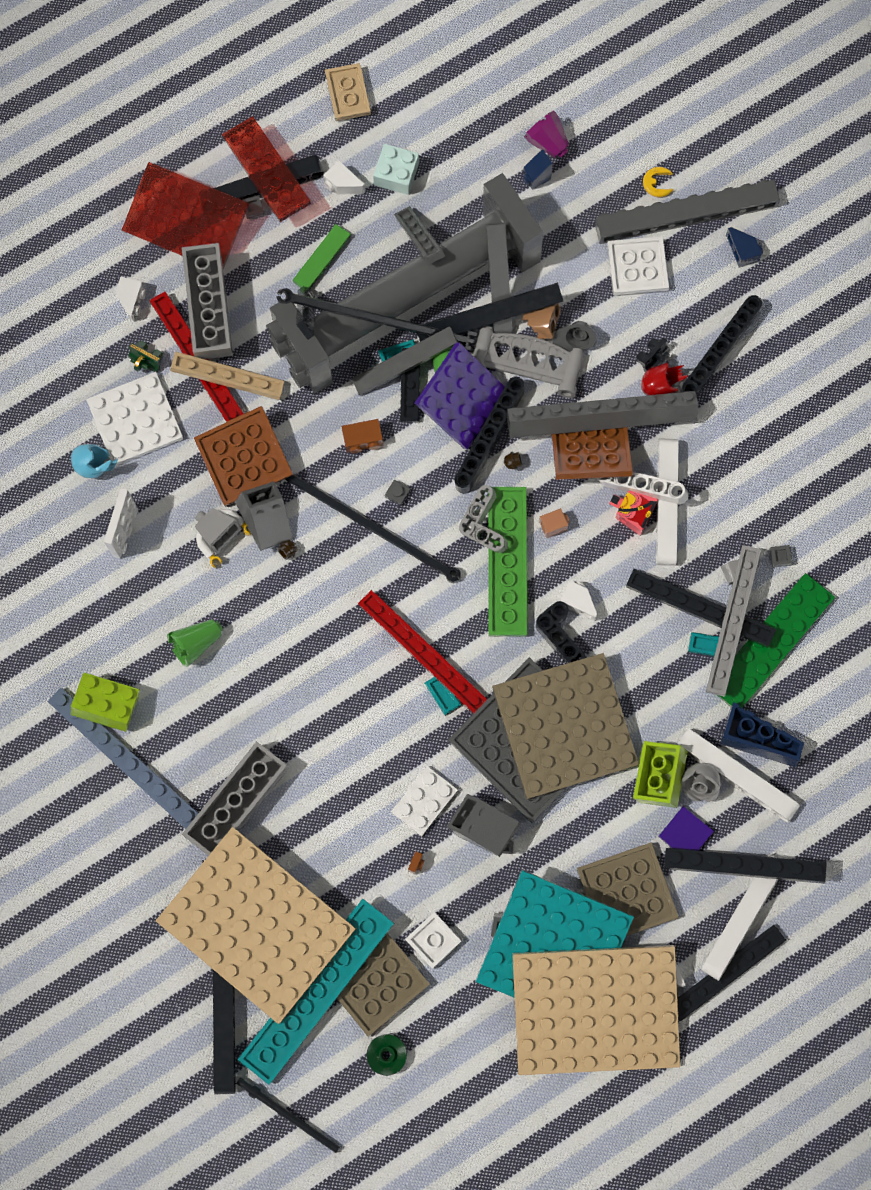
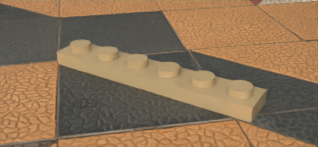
[170,352,284,400]

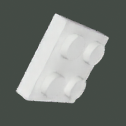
[405,912,461,969]

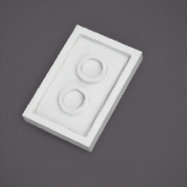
[391,766,458,837]

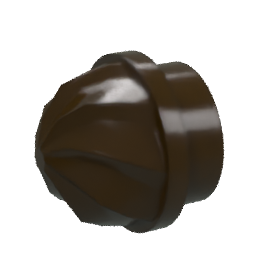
[504,451,522,470]
[278,540,298,560]

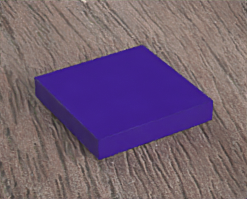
[658,806,714,851]

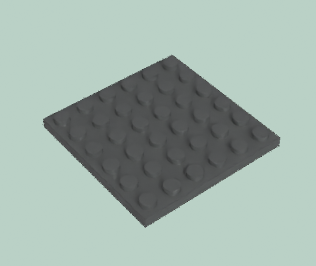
[447,657,566,823]

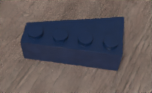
[720,702,804,767]

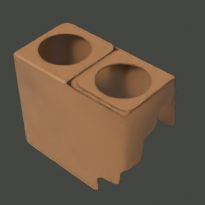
[522,303,561,339]

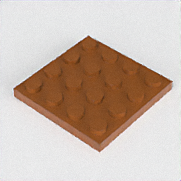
[194,406,294,507]
[551,427,633,480]

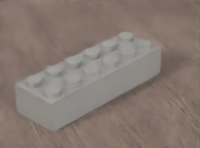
[182,243,233,359]
[182,741,289,856]

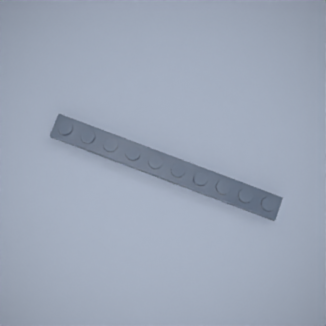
[47,687,198,829]

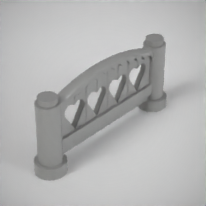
[473,325,584,398]

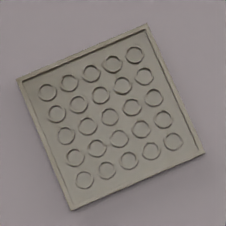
[492,653,639,799]

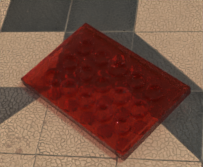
[121,162,249,269]

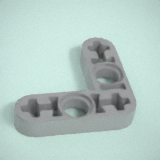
[459,485,508,553]

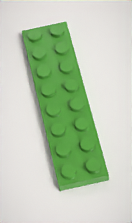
[488,487,527,637]

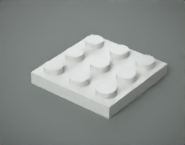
[607,236,669,295]
[104,488,138,559]

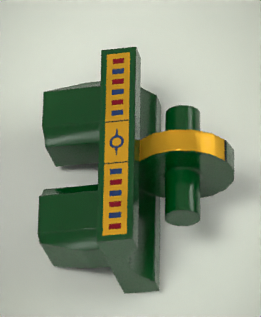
[128,341,163,373]

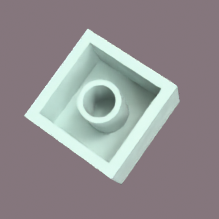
[373,144,419,195]

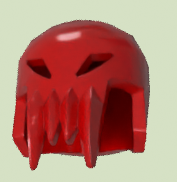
[641,363,688,396]

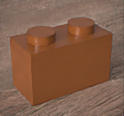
[341,419,383,454]

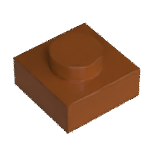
[408,851,425,874]

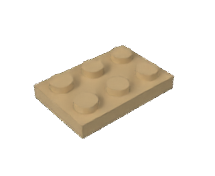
[325,63,371,121]

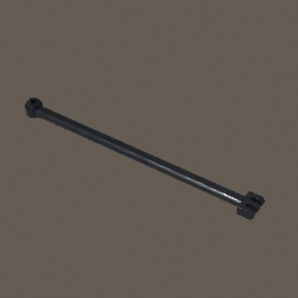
[276,288,479,352]
[279,465,461,584]

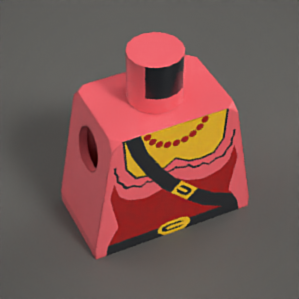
[609,491,658,535]

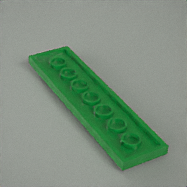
[717,573,835,708]

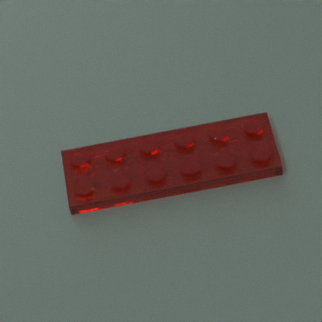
[222,116,311,222]

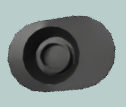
[552,321,596,352]

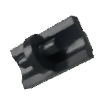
[636,338,670,372]

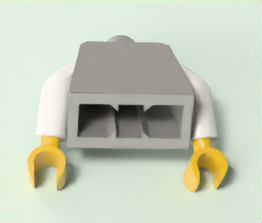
[195,508,251,568]

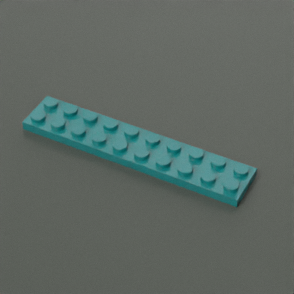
[238,898,395,1085]

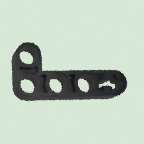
[536,601,587,664]

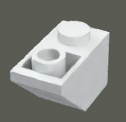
[115,277,146,322]

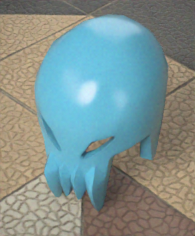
[71,444,118,479]

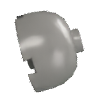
[681,763,721,802]

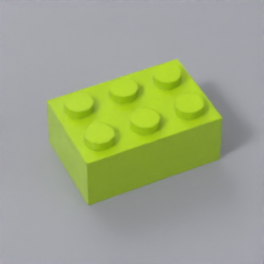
[71,672,140,732]
[633,741,688,808]

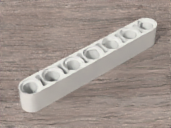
[656,438,678,565]
[676,729,800,822]
[701,854,778,981]

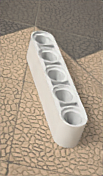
[598,472,688,504]

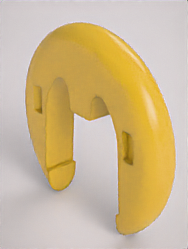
[643,167,674,197]

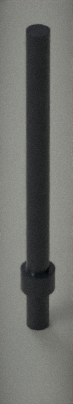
[236,1077,340,1153]

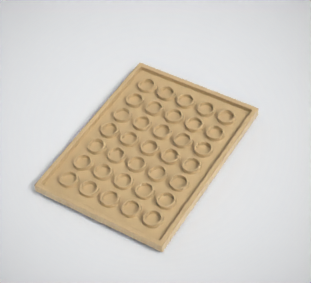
[156,827,356,1024]
[512,945,680,1075]

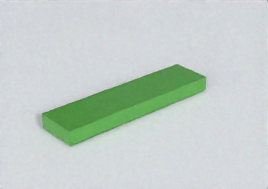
[293,224,351,289]

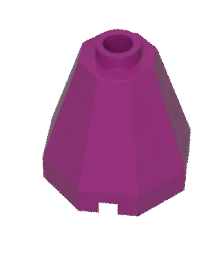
[524,110,569,158]

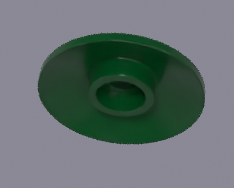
[366,1034,407,1076]

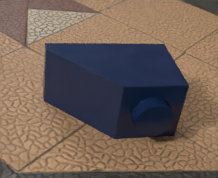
[522,149,553,190]
[726,227,763,268]

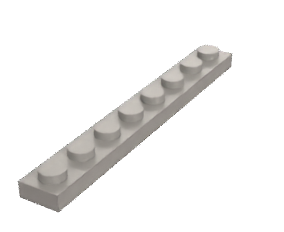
[706,545,761,697]

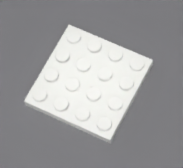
[86,372,184,467]

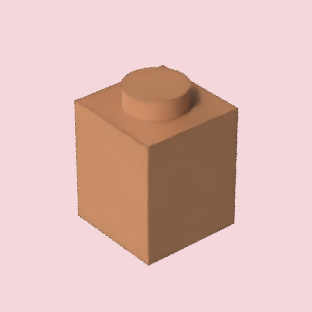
[539,508,570,538]

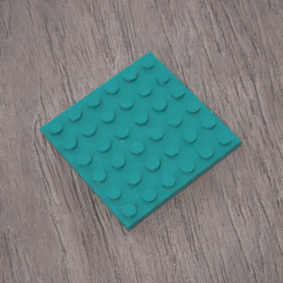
[475,870,634,998]

